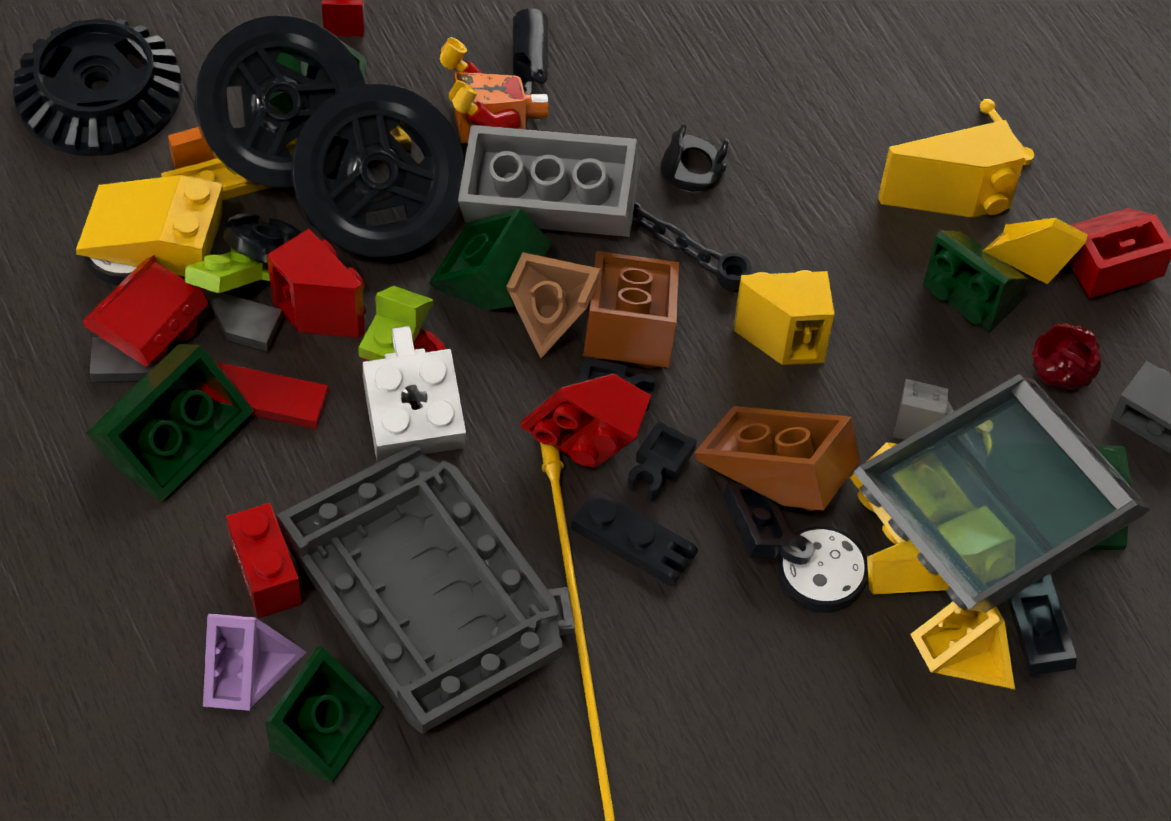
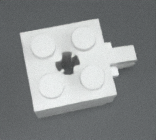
[363,326,466,462]

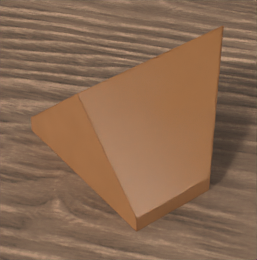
[506,252,602,359]

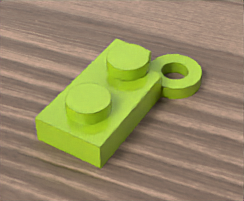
[185,248,270,293]

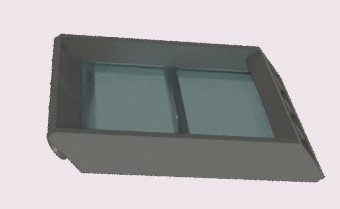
[853,374,1151,612]

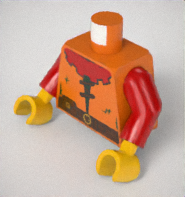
[440,37,548,143]

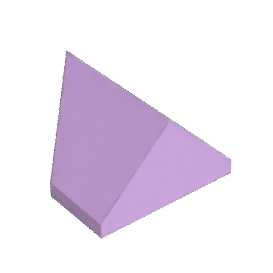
[203,614,307,711]

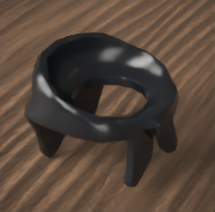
[661,124,729,192]

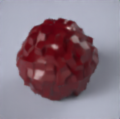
[1032,323,1101,390]

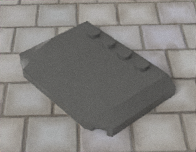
[277,444,562,734]

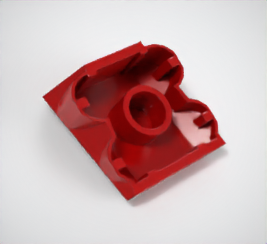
[82,255,208,367]

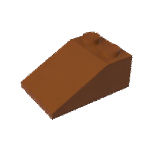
[583,251,679,368]
[694,406,860,511]

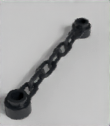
[632,202,751,291]

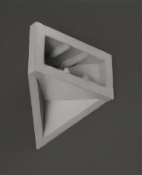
[893,379,978,457]

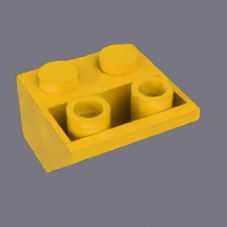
[734,270,834,365]

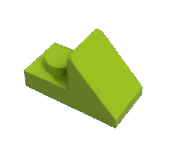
[358,286,434,361]

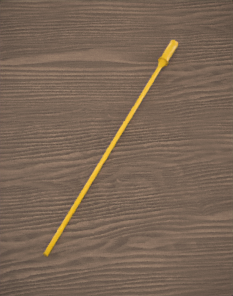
[540,443,615,821]

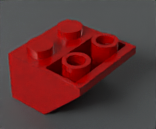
[1068,208,1171,299]
[267,229,366,338]
[520,374,651,469]

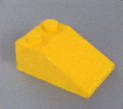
[878,120,1025,218]
[76,175,223,276]

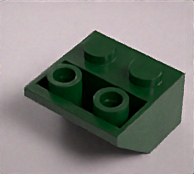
[923,230,1028,333]

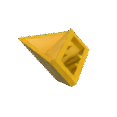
[983,218,1088,284]
[910,583,1015,690]

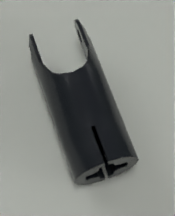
[513,8,549,94]

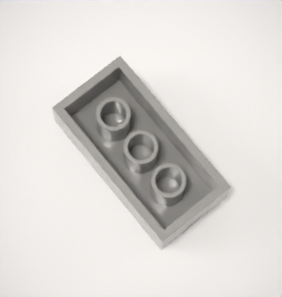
[458,125,641,237]

